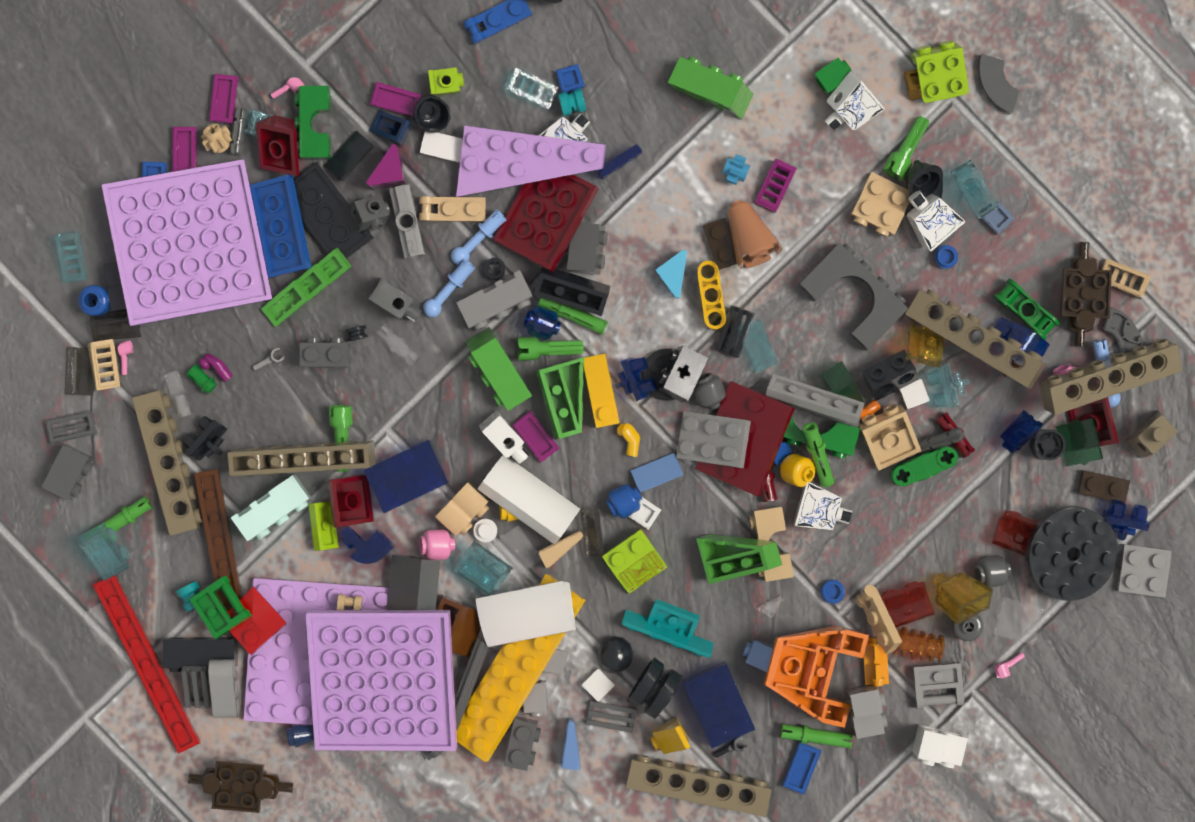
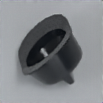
[905,160,943,209]

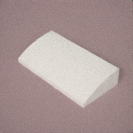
[478,455,580,545]
[475,581,576,647]

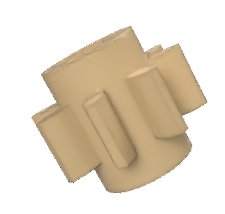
[201,124,232,153]

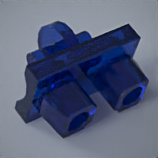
[615,357,657,401]
[1000,410,1043,453]
[1102,499,1150,541]

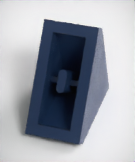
[369,110,412,147]

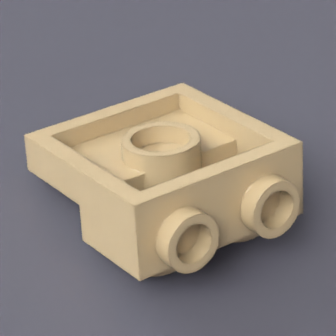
[850,172,909,237]
[858,404,921,471]

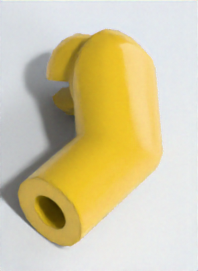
[617,423,640,457]

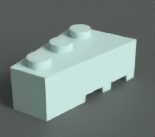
[231,475,312,541]

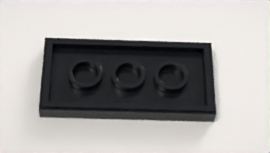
[294,162,374,259]

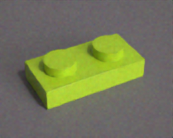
[309,501,339,551]

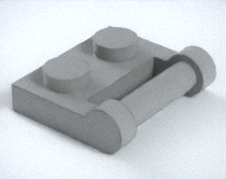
[912,662,964,709]

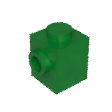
[813,57,852,96]

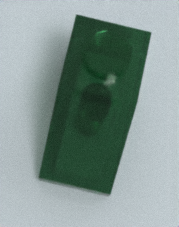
[819,361,864,403]

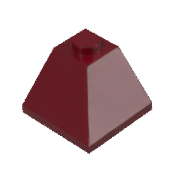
[256,115,299,176]

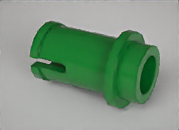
[186,364,217,394]

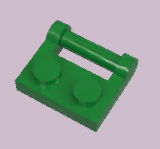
[190,575,252,639]

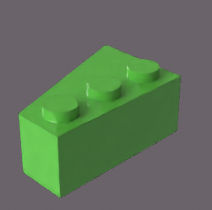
[668,57,753,120]
[465,327,532,411]
[535,357,584,440]
[696,534,782,584]

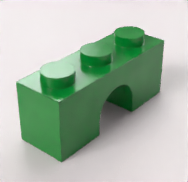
[295,86,331,160]

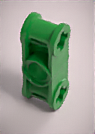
[993,278,1060,341]
[890,446,958,487]

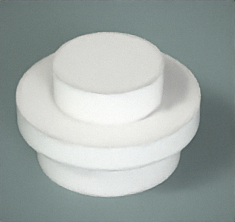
[474,519,497,543]

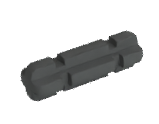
[229,108,249,155]
[919,428,964,453]

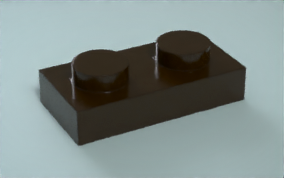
[703,218,737,270]
[1077,470,1130,504]

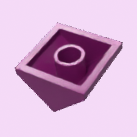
[366,144,407,190]

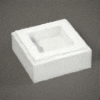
[899,379,930,409]
[629,497,661,530]
[581,668,615,702]

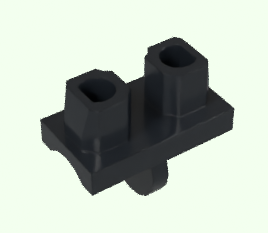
[182,416,228,461]

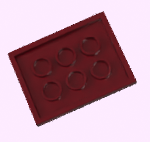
[493,174,599,272]
[695,381,795,496]

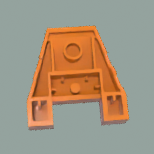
[764,626,869,728]

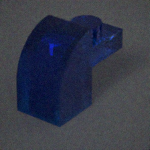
[995,317,1050,357]
[340,525,395,564]

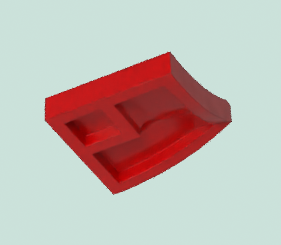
[228,586,287,655]

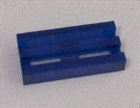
[598,145,642,180]

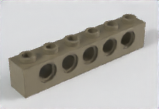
[906,289,1046,389]
[1039,339,1183,415]
[132,390,203,536]
[228,440,376,476]
[626,754,772,817]

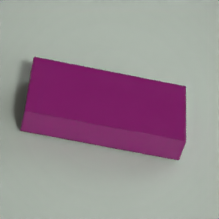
[209,74,239,124]
[370,82,422,118]
[172,127,198,172]
[512,411,559,462]

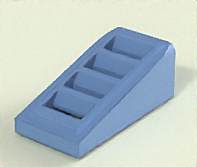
[561,718,580,771]

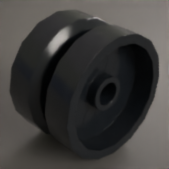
[626,657,682,719]

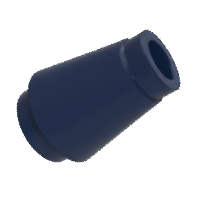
[286,724,314,748]

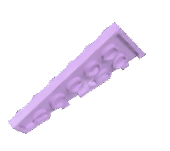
[456,125,606,197]

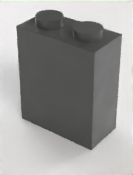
[387,555,440,610]

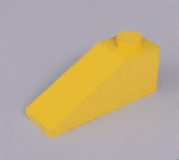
[583,354,619,428]
[650,717,690,754]

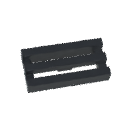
[715,305,755,358]

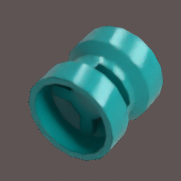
[558,88,587,117]
[175,581,200,612]

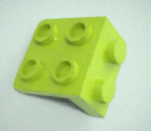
[911,41,969,103]

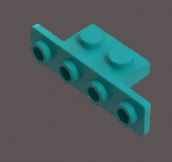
[621,599,714,658]

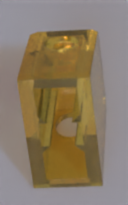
[933,572,993,624]

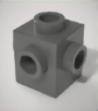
[350,194,390,232]

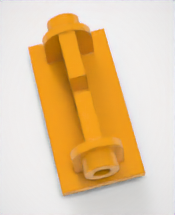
[863,637,889,686]

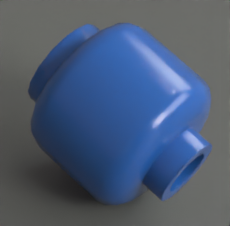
[78,285,111,316]
[606,484,643,519]

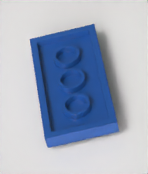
[249,175,312,278]

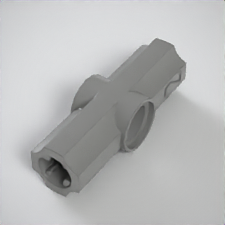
[389,185,425,259]

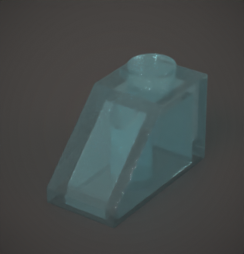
[950,160,999,219]

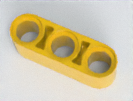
[696,261,726,330]

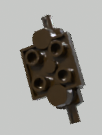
[1060,242,1112,347]
[188,760,294,813]

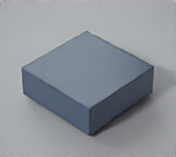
[981,201,1015,235]

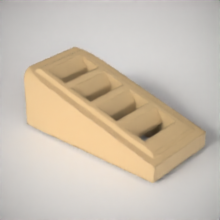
[1101,258,1151,299]
[87,339,120,391]
[538,530,583,569]

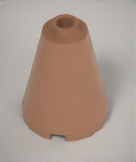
[727,200,782,269]

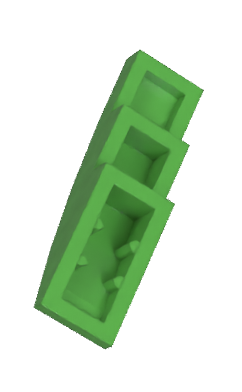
[261,248,352,327]

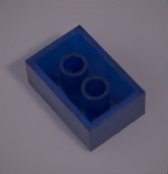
[363,440,450,513]
[682,661,756,749]

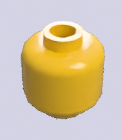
[780,454,815,487]

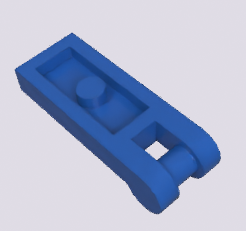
[463,0,532,45]

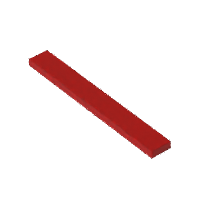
[93,574,201,754]

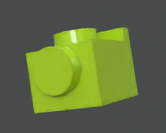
[428,67,464,96]

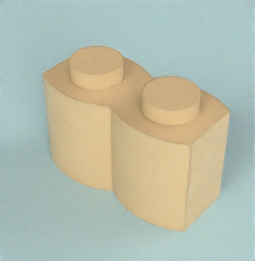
[436,482,489,536]

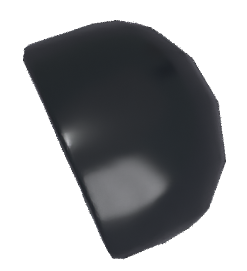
[412,95,451,133]
[597,636,634,674]

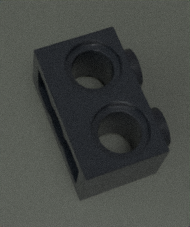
[862,349,918,401]

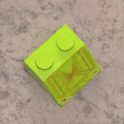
[602,528,668,594]

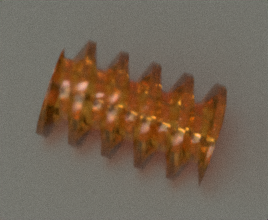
[892,626,945,664]

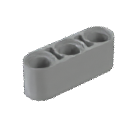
[208,659,239,718]

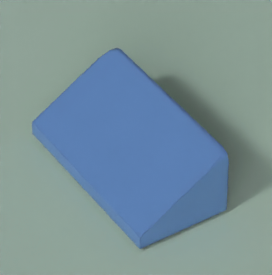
[630,453,683,493]

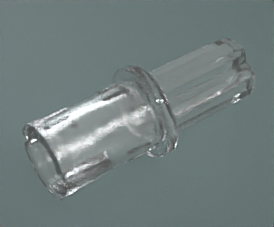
[165,371,193,419]

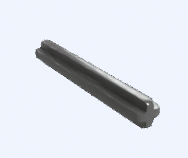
[455,639,489,730]

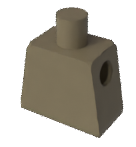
[1125,410,1178,458]

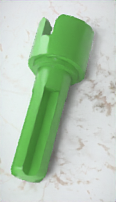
[882,116,929,181]
[517,337,584,361]
[328,405,353,472]

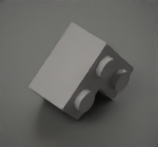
[845,685,887,739]

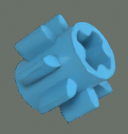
[722,154,750,185]

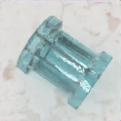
[244,110,270,137]

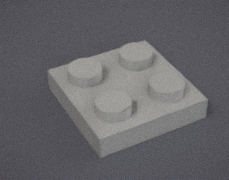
[1116,544,1172,598]

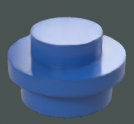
[934,245,958,269]

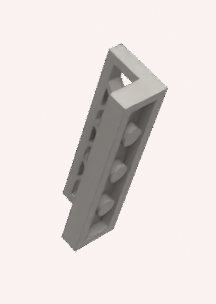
[765,374,865,428]

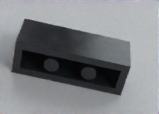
[533,267,610,316]
[163,637,238,672]

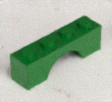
[784,417,860,459]

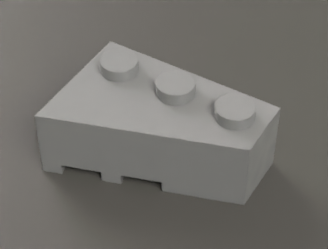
[456,270,534,331]

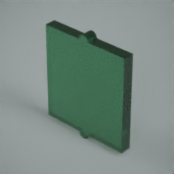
[1056,418,1103,467]

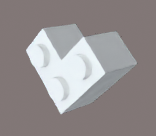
[912,724,968,768]

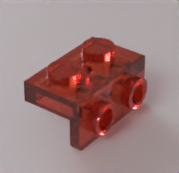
[992,510,1039,556]
[880,581,935,628]

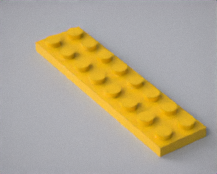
[457,574,586,762]

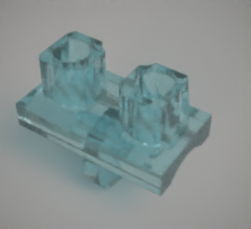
[927,364,969,409]

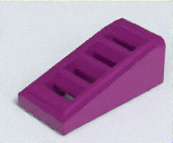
[754,158,797,213]

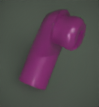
[199,353,233,382]

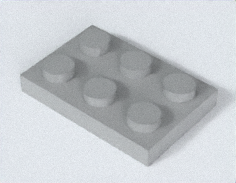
[676,411,751,468]

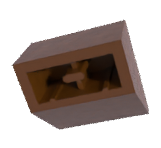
[437,595,481,657]

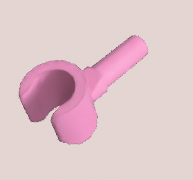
[271,77,305,99]
[118,341,134,375]
[994,652,1025,678]

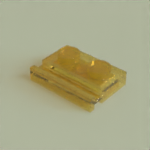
[906,323,944,368]

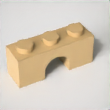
[749,506,794,582]

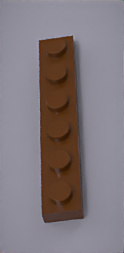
[194,469,243,611]

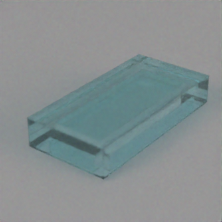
[739,320,778,372]

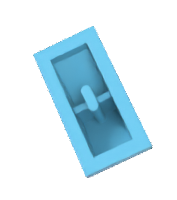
[655,250,687,299]

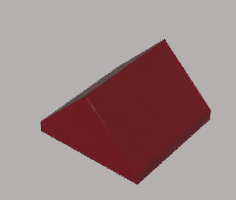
[1067,397,1119,451]
[328,475,374,528]

